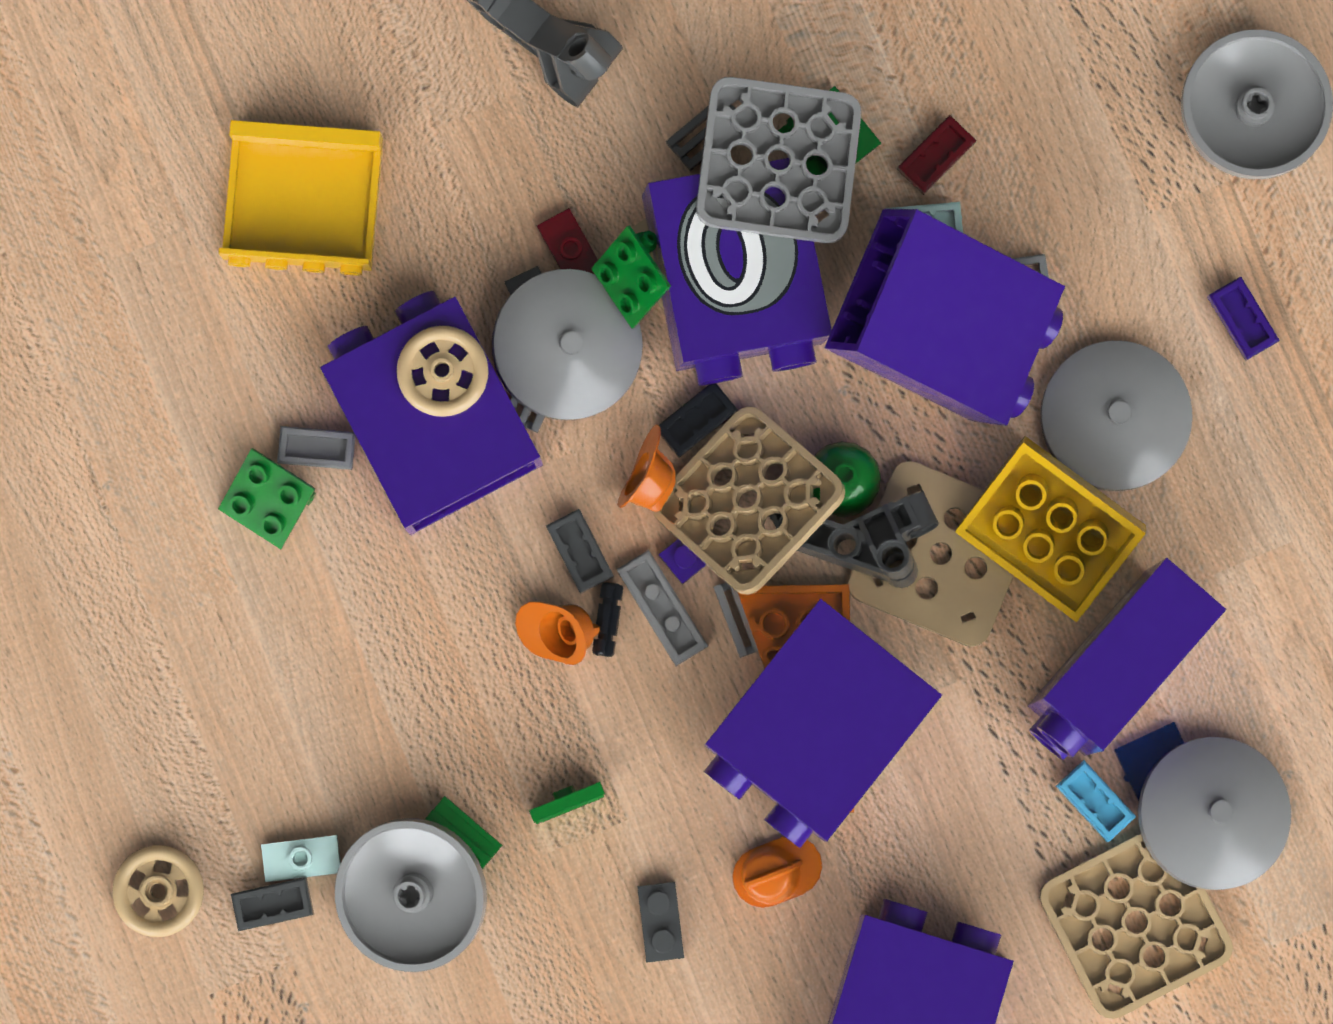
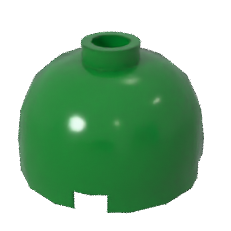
[813,441,881,517]

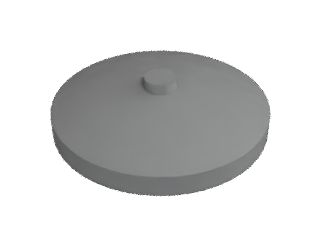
[1181,29,1333,179]
[492,269,643,420]
[1040,340,1192,491]
[1138,737,1291,890]
[335,818,487,972]

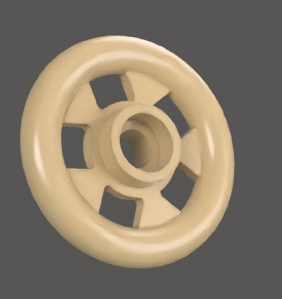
[397,326,488,417]
[112,845,204,937]

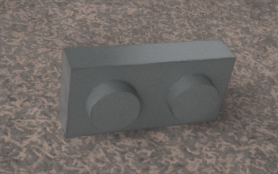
[637,882,684,963]

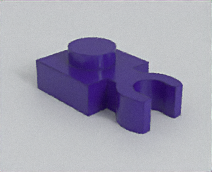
[659,524,716,585]

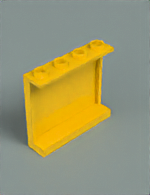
[219,120,383,276]

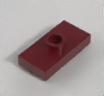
[897,115,977,195]
[537,208,598,274]

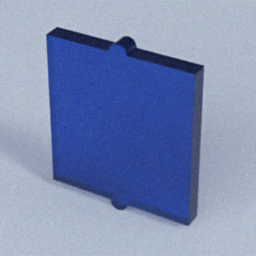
[1114,722,1184,802]

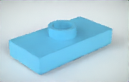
[1055,760,1136,842]

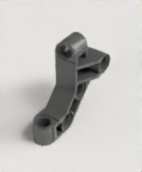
[467,0,623,108]
[769,490,939,588]

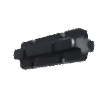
[592,582,623,657]

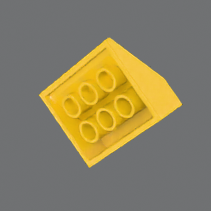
[955,436,1146,623]

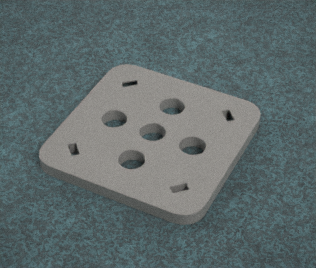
[696,77,861,243]

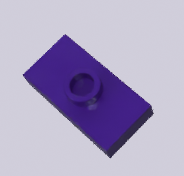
[1207,277,1280,361]

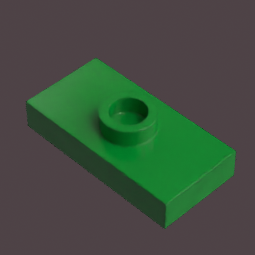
[529,782,606,824]

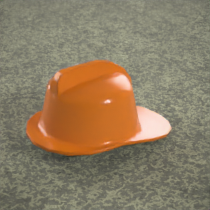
[617,424,676,512]
[515,601,600,665]
[732,837,822,908]

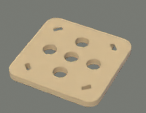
[653,407,845,595]
[848,461,1013,647]
[1039,833,1233,1019]

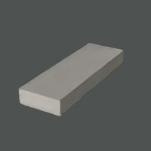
[617,550,708,666]

